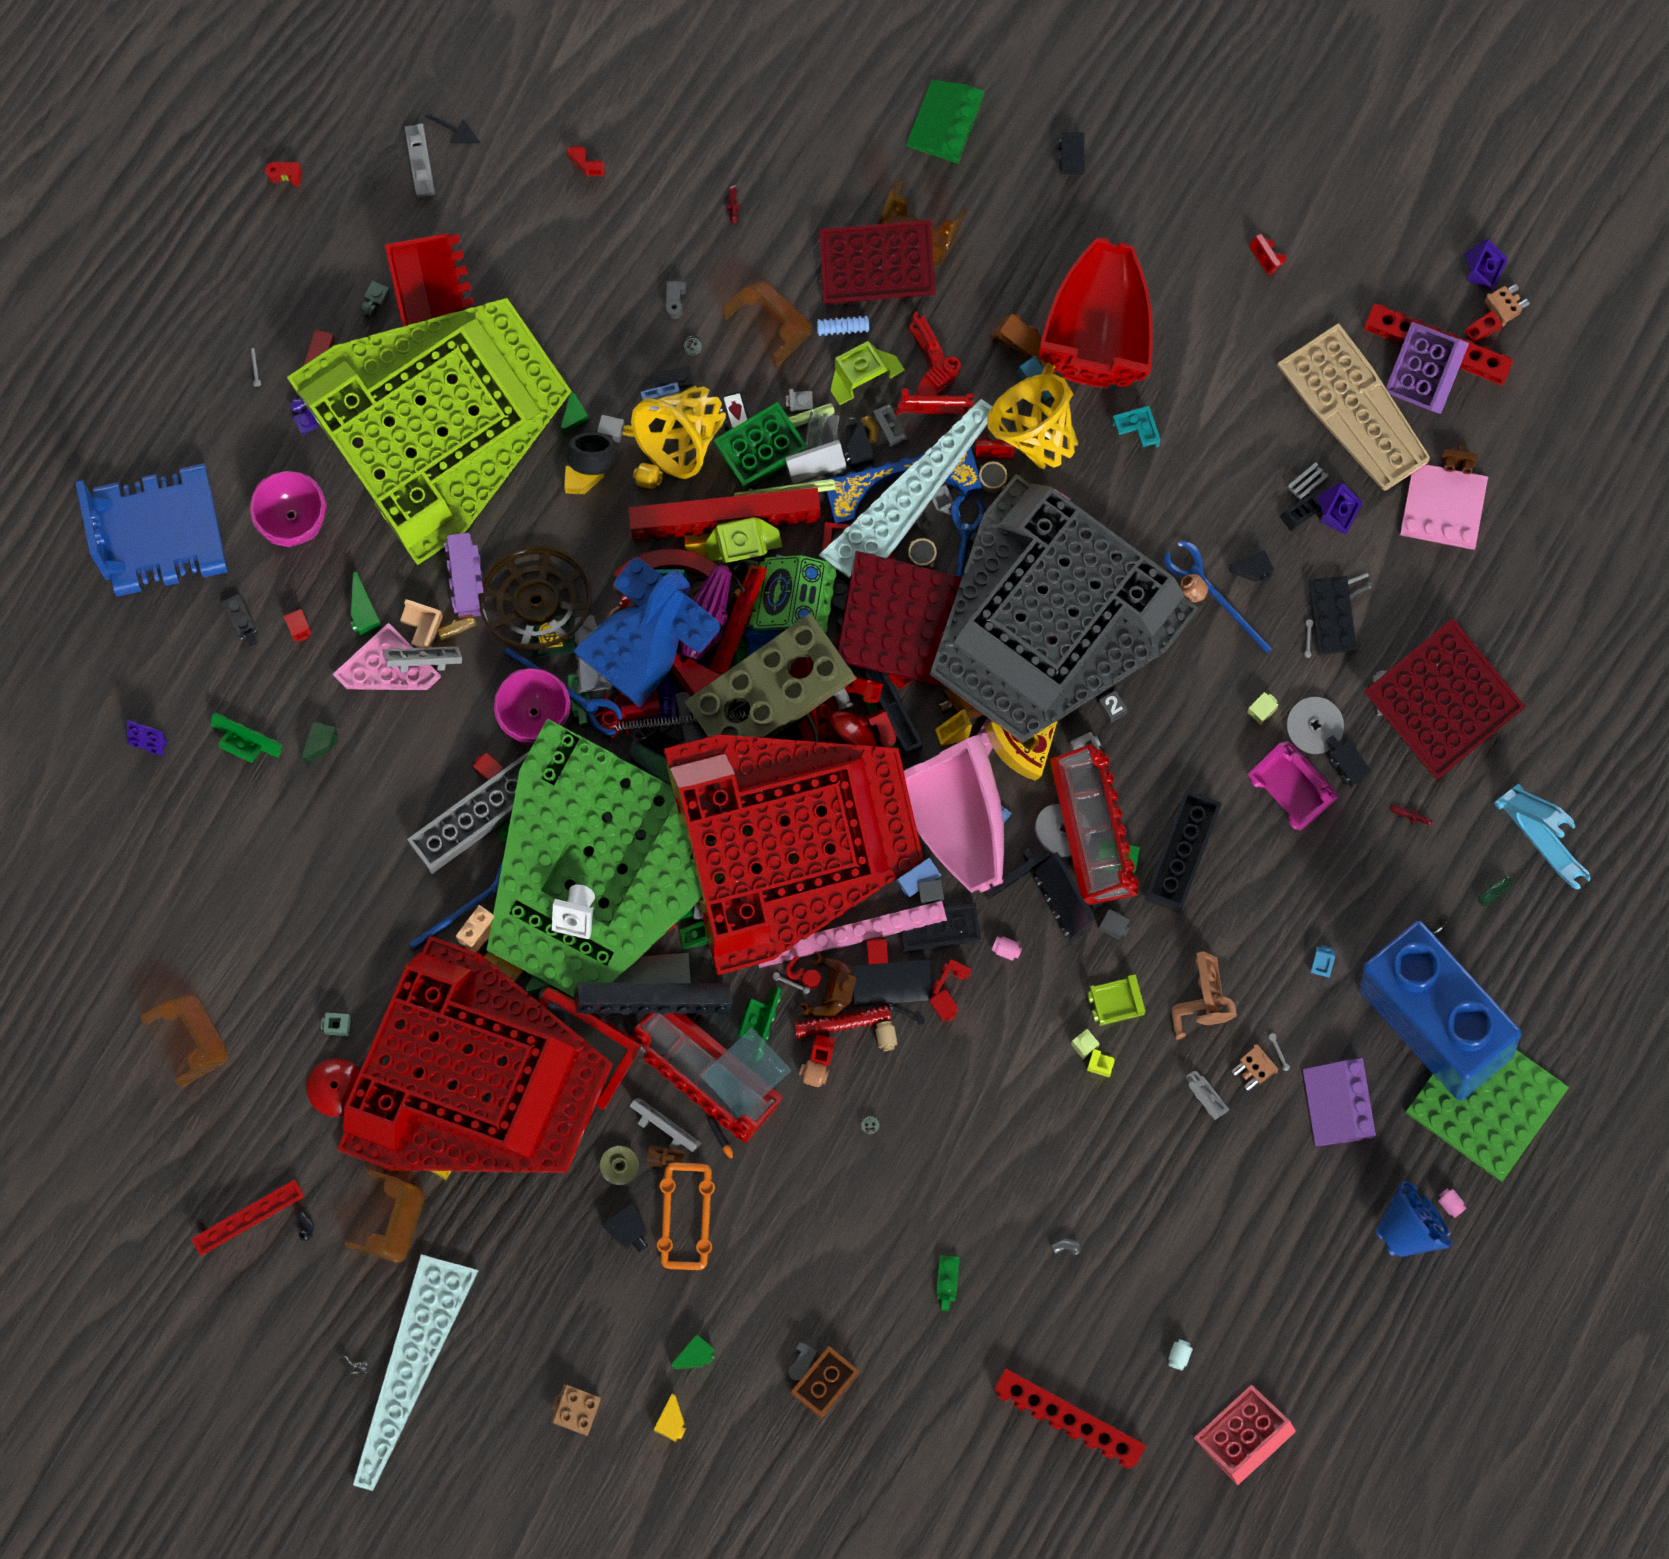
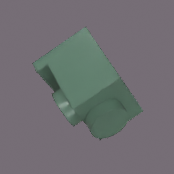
[321,1013,351,1037]

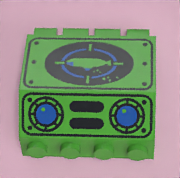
[749,555,836,634]

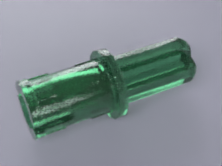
[1478,876,1513,906]

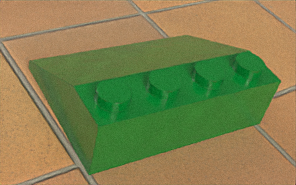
[906,80,984,164]
[714,402,808,492]

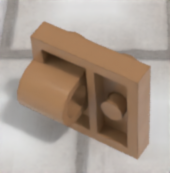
[551,1385,601,1436]

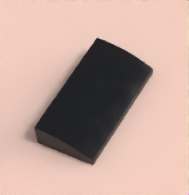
[852,960,932,1007]

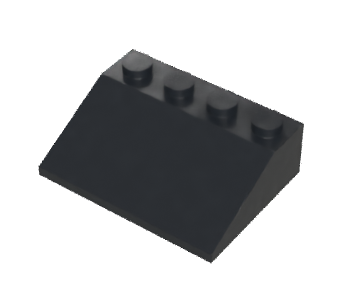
[1033,851,1094,941]

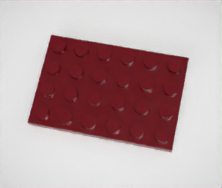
[819,220,936,304]

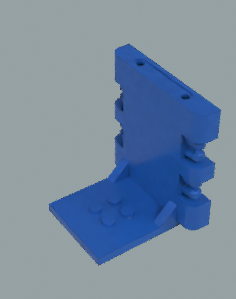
[76,463,228,597]

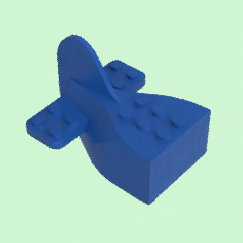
[573,558,720,708]

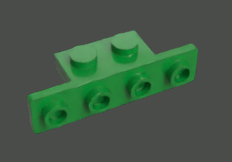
[211,713,282,763]
[737,987,781,1062]

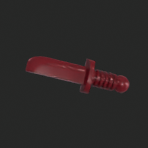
[726,185,740,224]
[1390,805,1433,825]

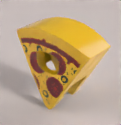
[985,721,1057,781]

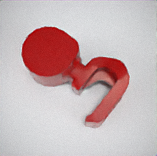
[786,956,821,989]

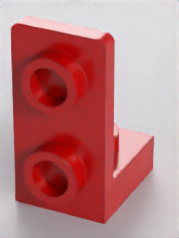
[932,959,972,997]

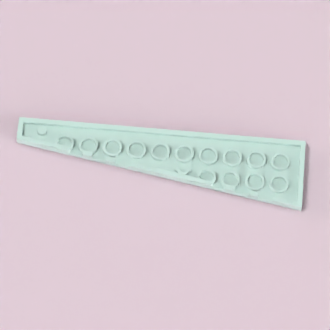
[819,399,992,578]
[353,1255,478,1491]

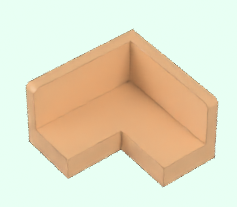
[400,599,443,648]

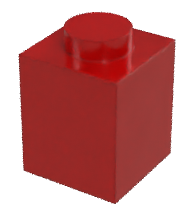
[284,609,312,641]
[473,753,504,781]
[867,937,888,965]
[929,989,959,1022]
[810,1034,836,1066]

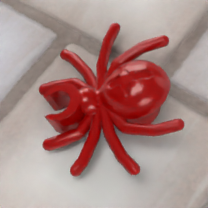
[589,694,638,740]

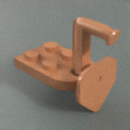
[1172,951,1237,1039]

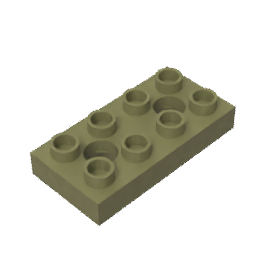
[684,613,857,738]

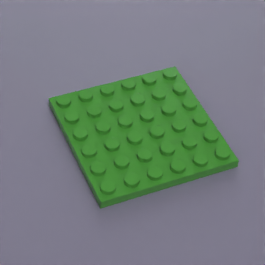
[1405,1050,1569,1182]

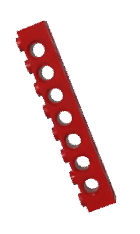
[1364,304,1514,386]
[994,1369,1146,1469]

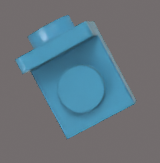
[1311,945,1336,978]

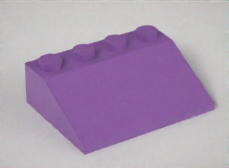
[1386,322,1469,414]
[1303,1058,1376,1147]

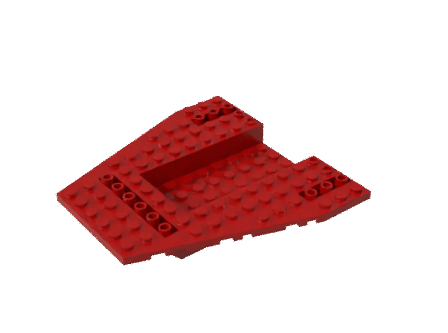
[663,734,924,975]
[337,936,613,1173]

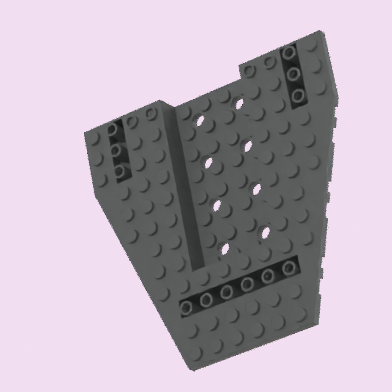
[930,474,1199,743]

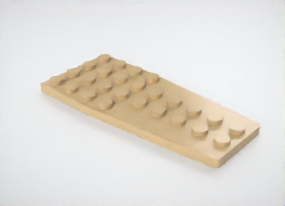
[1277,323,1430,490]

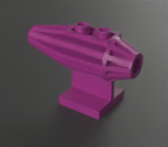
[680,565,732,662]

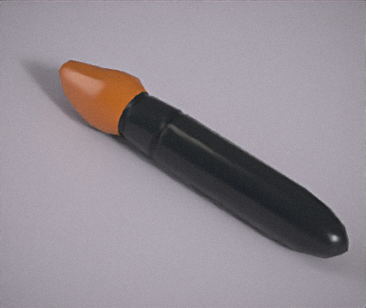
[708,1116,733,1158]

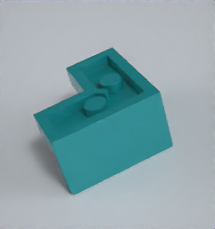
[1112,406,1161,447]

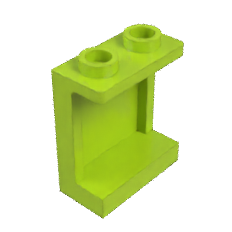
[1087,975,1146,1026]

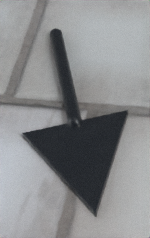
[426,114,481,143]

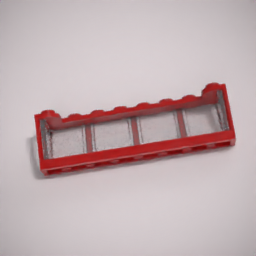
[1050,744,1139,904]
[632,1013,783,1144]

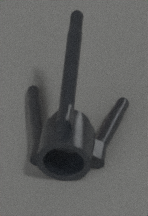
[728,559,758,593]

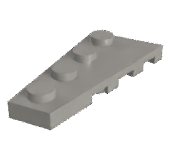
[574,615,613,693]

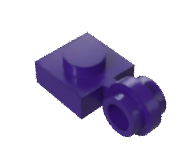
[290,398,319,435]

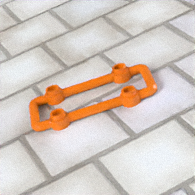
[657,1162,715,1270]

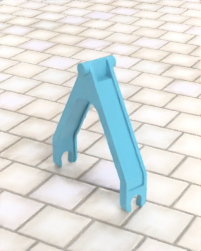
[1494,784,1590,889]

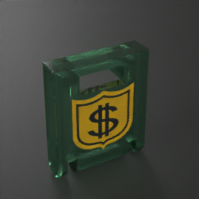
[530,614,577,658]

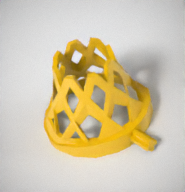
[987,362,1078,469]
[622,385,726,479]

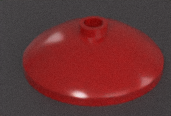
[830,710,877,746]
[306,1058,360,1117]

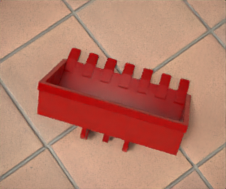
[385,233,474,327]

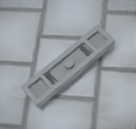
[405,124,435,198]
[383,646,462,672]
[630,1098,701,1152]

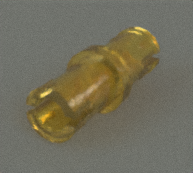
[437,614,477,640]

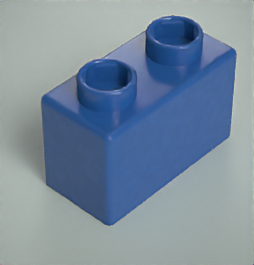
[1359,921,1522,1101]

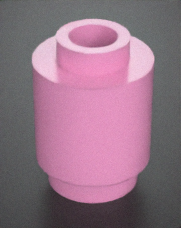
[992,936,1022,961]
[1438,1188,1467,1218]

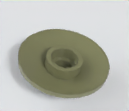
[600,1146,639,1185]

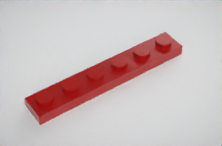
[710,565,767,674]
[191,1180,304,1256]

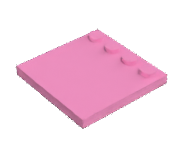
[1400,465,1488,550]

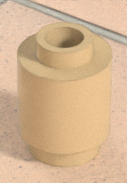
[875,1021,898,1051]

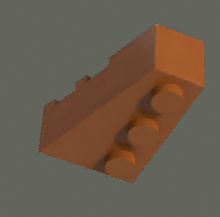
[989,314,1046,366]

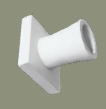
[552,885,595,939]

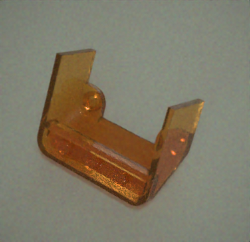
[878,178,967,265]
[722,281,812,368]
[139,995,229,1088]
[345,1170,425,1263]

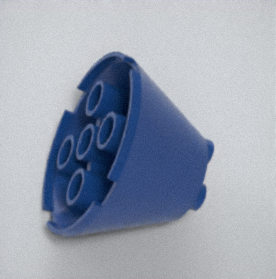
[1375,1181,1453,1257]

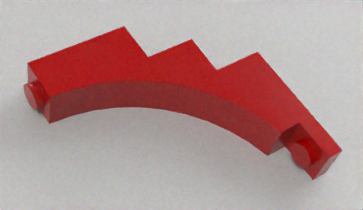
[671,652,723,697]

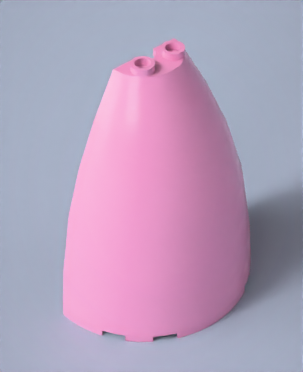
[904,735,1004,893]

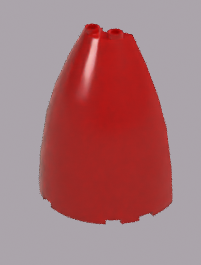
[1039,238,1153,388]

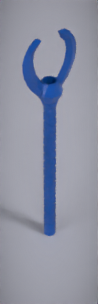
[952,495,986,577]
[1164,541,1272,654]
[504,647,622,735]
[409,862,503,949]

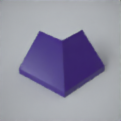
[1464,239,1508,291]
[1318,482,1363,534]

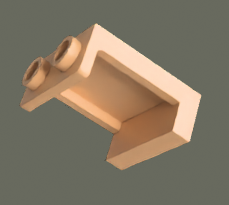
[456,905,494,953]

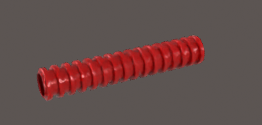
[794,1005,891,1039]

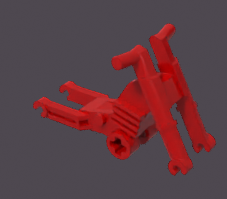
[894,312,974,416]

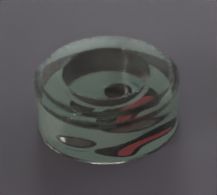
[684,336,702,356]
[861,1115,880,1135]

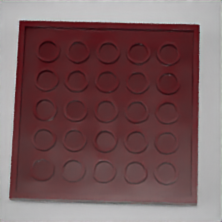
[837,551,962,688]
[1363,618,1526,780]

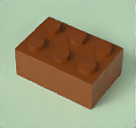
[791,1346,859,1420]

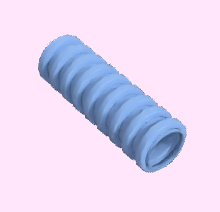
[817,316,869,336]

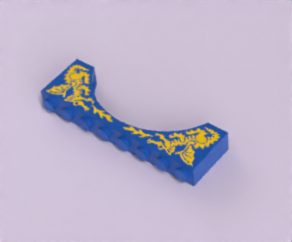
[825,447,982,525]

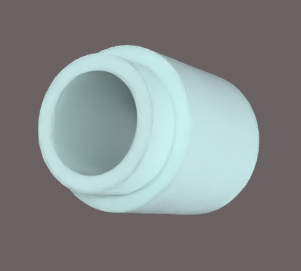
[1168,1339,1193,1371]

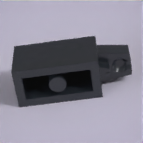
[1326,735,1372,788]

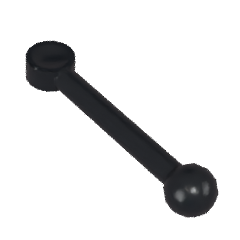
[887,1003,925,1025]

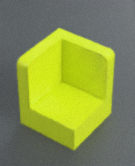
[1087,1049,1115,1077]

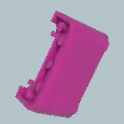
[1247,741,1339,831]

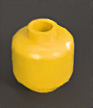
[633,463,663,489]

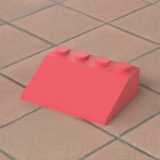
[1194,1385,1296,1485]

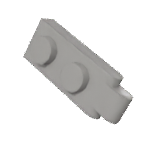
[1186,1071,1229,1120]

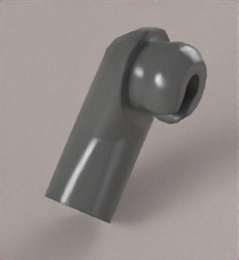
[1051,1238,1081,1255]

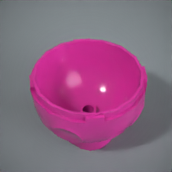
[250,471,327,547]
[494,668,571,745]

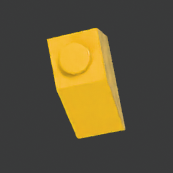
[654,1394,686,1442]

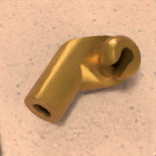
[860,415,879,443]

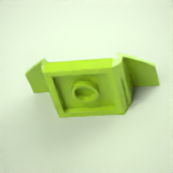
[831,341,905,405]
[705,517,783,563]

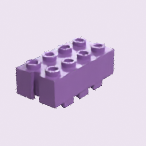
[444,533,486,618]

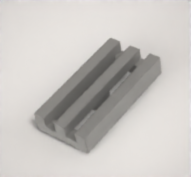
[1287,462,1328,501]

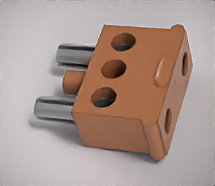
[1484,284,1529,326]
[1232,1044,1278,1091]

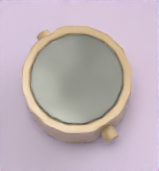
[979,462,1007,493]
[908,538,937,569]

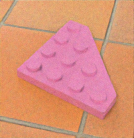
[333,623,441,690]

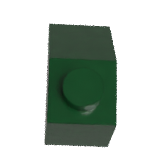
[302,722,339,763]

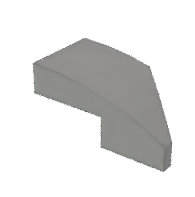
[931,485,961,516]

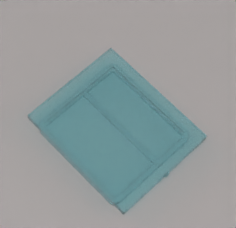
[701,1028,792,1117]

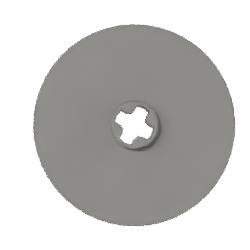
[1287,697,1344,754]
[1035,804,1091,857]

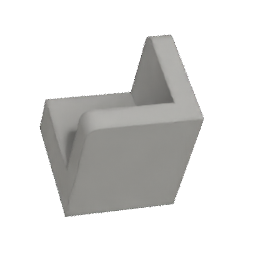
[598,415,625,443]

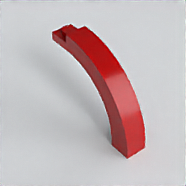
[613,549,730,590]

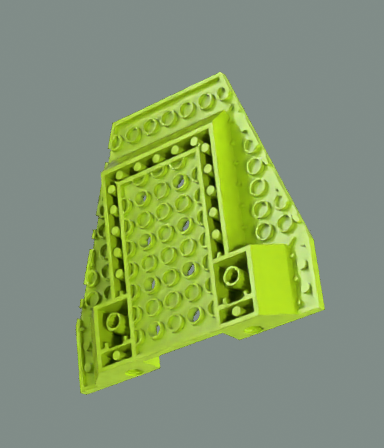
[287,298,572,566]

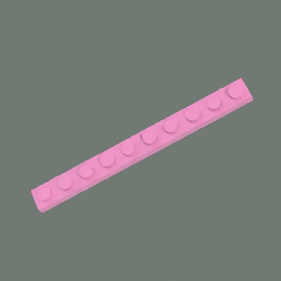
[758,901,947,968]

